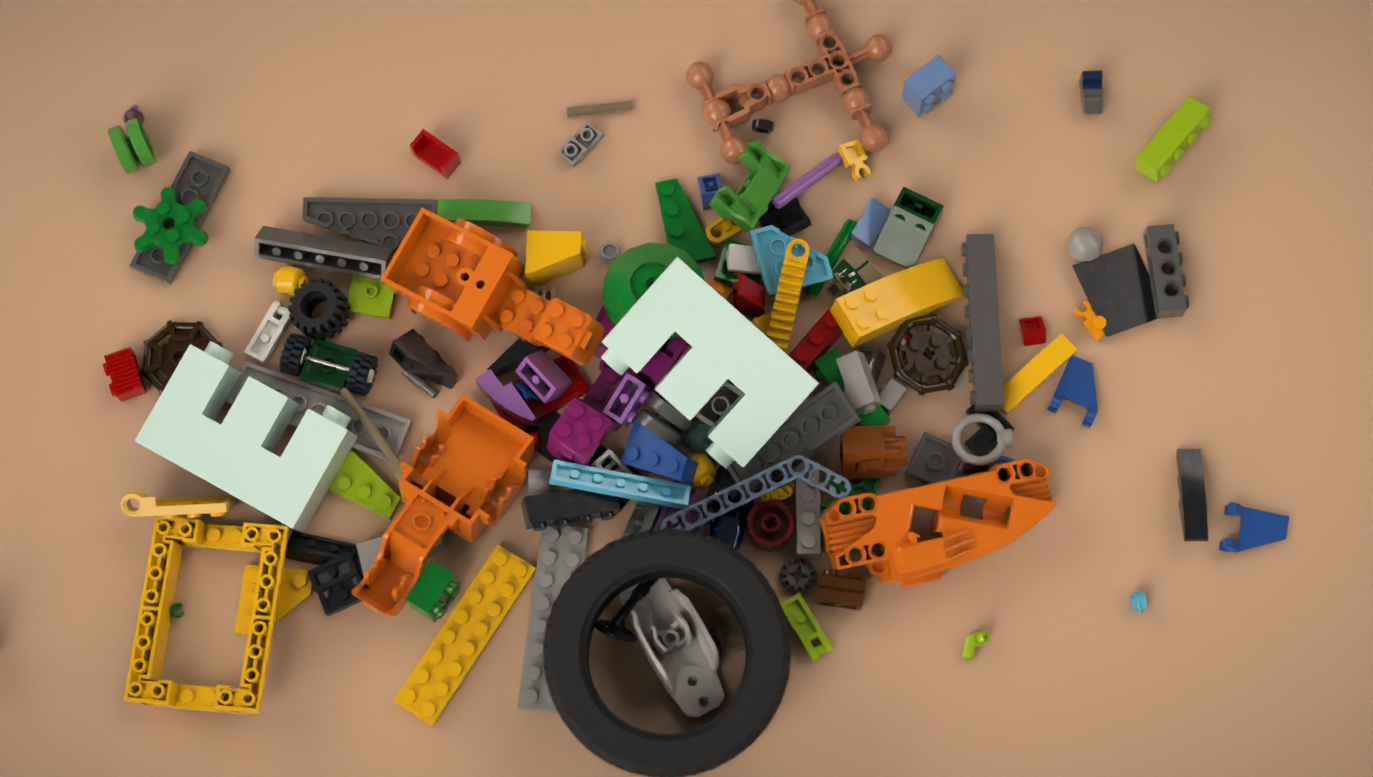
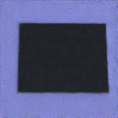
[1072,244,1159,337]

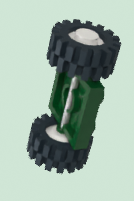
[279,333,378,396]

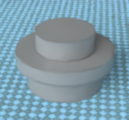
[599,242,621,264]

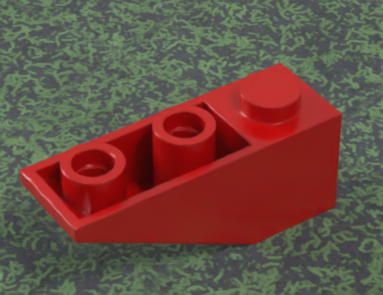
[733,273,765,317]

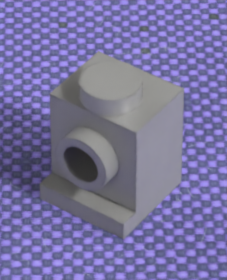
[878,378,907,416]

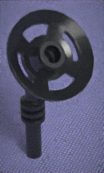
[593,578,660,643]

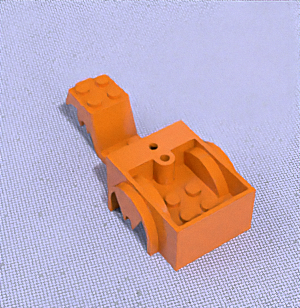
[380,208,605,365]
[352,394,535,616]

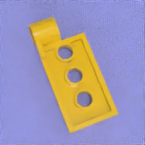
[121,490,236,519]

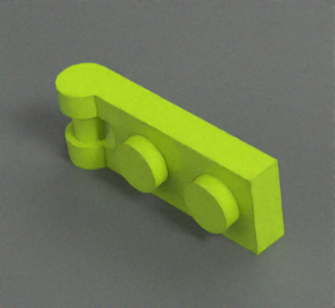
[781,593,833,662]

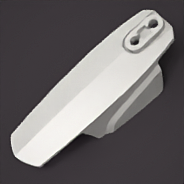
[618,578,725,718]

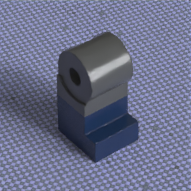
[1079,71,1103,114]

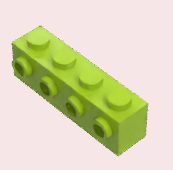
[1135,96,1212,183]

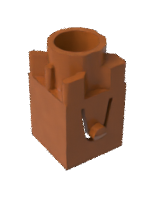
[839,425,907,479]

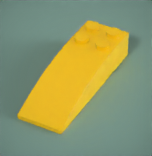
[830,258,964,348]

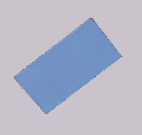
[851,197,891,249]

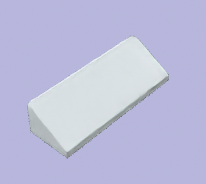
[726,244,761,275]

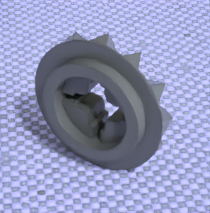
[779,558,817,595]

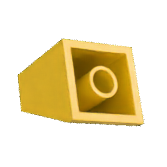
[525,230,588,288]

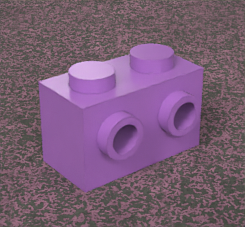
[515,350,572,404]
[603,373,651,427]

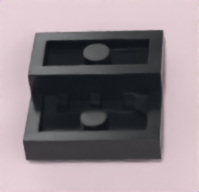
[758,190,812,236]
[307,553,363,617]

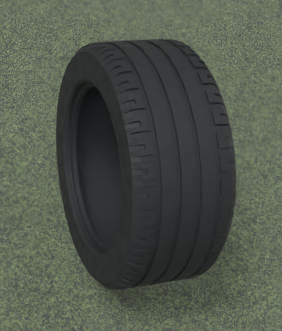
[543,528,791,777]

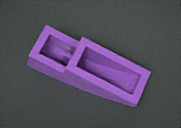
[476,369,538,427]

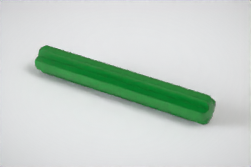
[806,219,857,298]

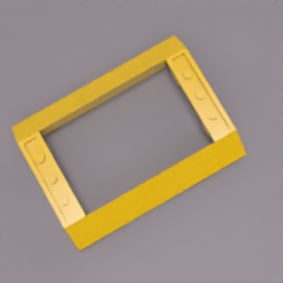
[123,516,290,715]

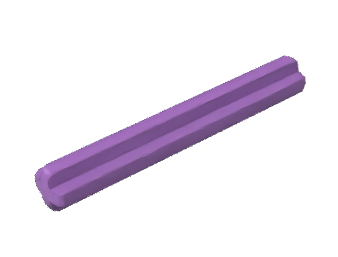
[771,153,843,209]

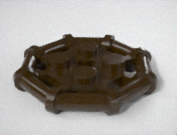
[886,313,969,396]
[140,320,223,396]

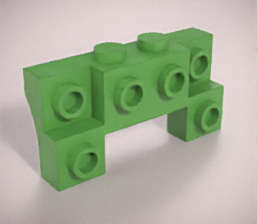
[709,140,791,233]

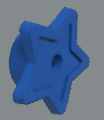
[515,379,541,401]

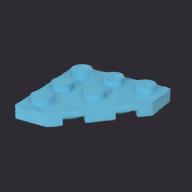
[749,225,834,297]

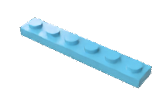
[549,459,691,509]

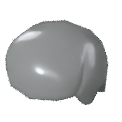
[1068,227,1103,261]

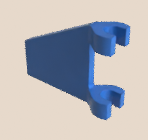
[1047,356,1098,428]
[1219,502,1289,553]

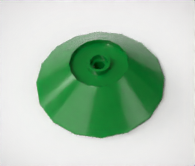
[602,243,705,339]

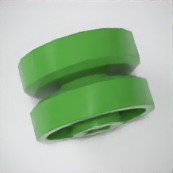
[107,118,157,174]

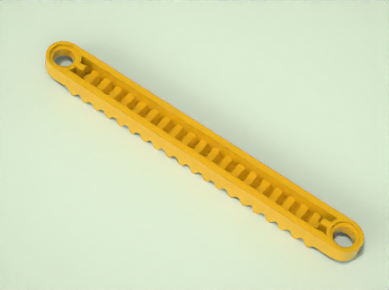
[767,239,810,354]

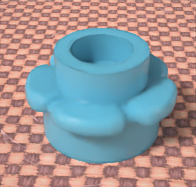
[1130,590,1148,613]

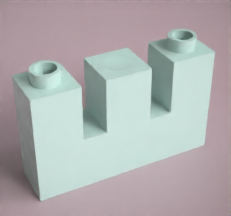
[601,257,819,469]
[135,341,358,533]

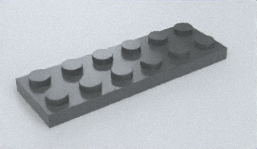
[129,151,230,285]
[727,381,861,493]

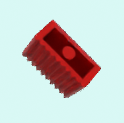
[103,347,147,402]

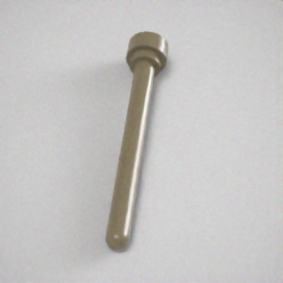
[340,388,409,481]

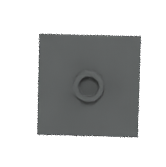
[905,432,966,484]

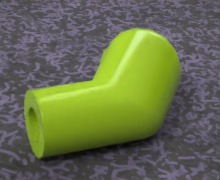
[962,629,990,660]

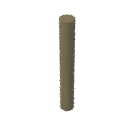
[567,101,633,117]

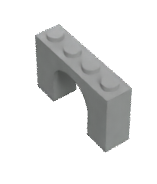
[796,350,882,415]

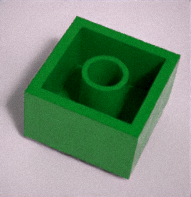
[405,560,460,623]

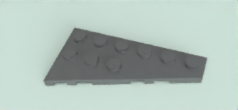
[302,197,437,253]

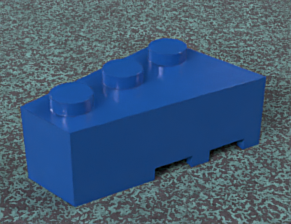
[620,419,699,485]

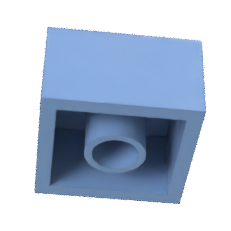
[902,55,956,117]

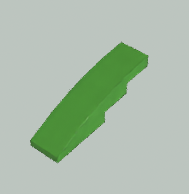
[437,199,531,227]

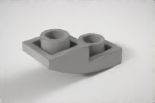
[557,120,605,167]
[527,469,551,496]

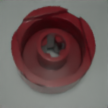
[747,500,794,552]

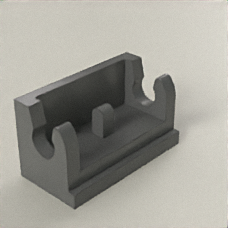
[622,501,661,538]

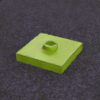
[347,275,396,320]

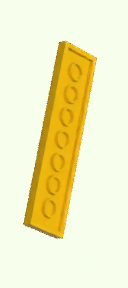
[393,544,536,727]

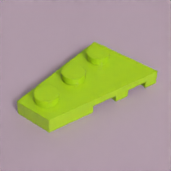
[329,450,402,520]

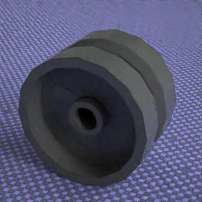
[635,392,695,447]

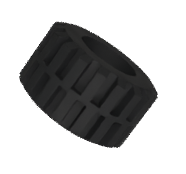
[288,279,351,341]

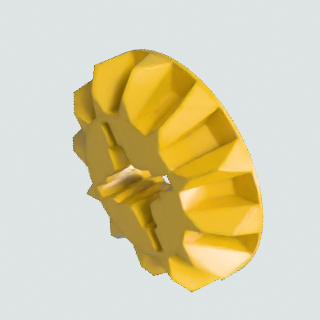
[760,481,796,501]

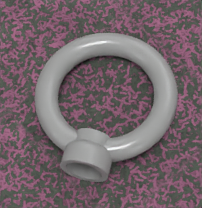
[951,413,1012,466]

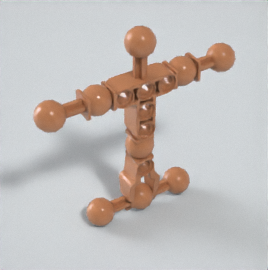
[686,0,892,165]

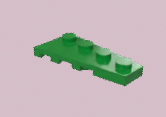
[655,178,716,263]

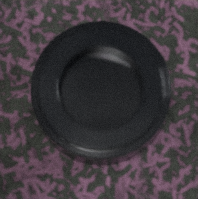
[751,119,774,134]

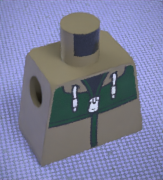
[826,246,883,300]

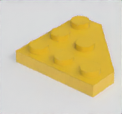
[234,564,313,636]

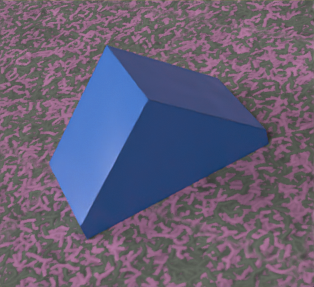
[697,174,723,210]

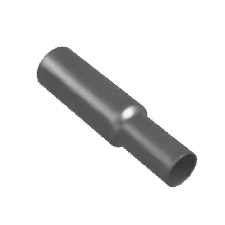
[401,370,438,398]

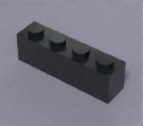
[521,489,620,531]

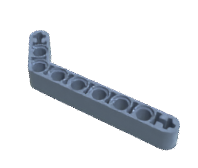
[660,455,851,531]

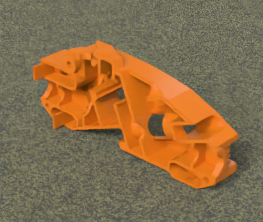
[819,459,1057,588]

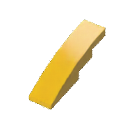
[1003,334,1078,415]

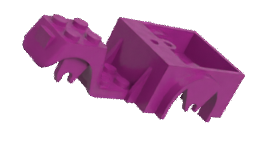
[547,284,721,466]

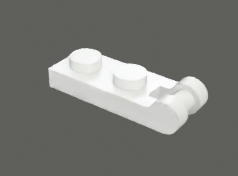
[244,300,292,364]

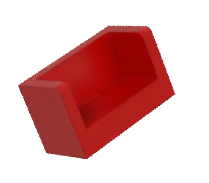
[410,129,461,179]

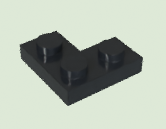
[965,405,1015,456]

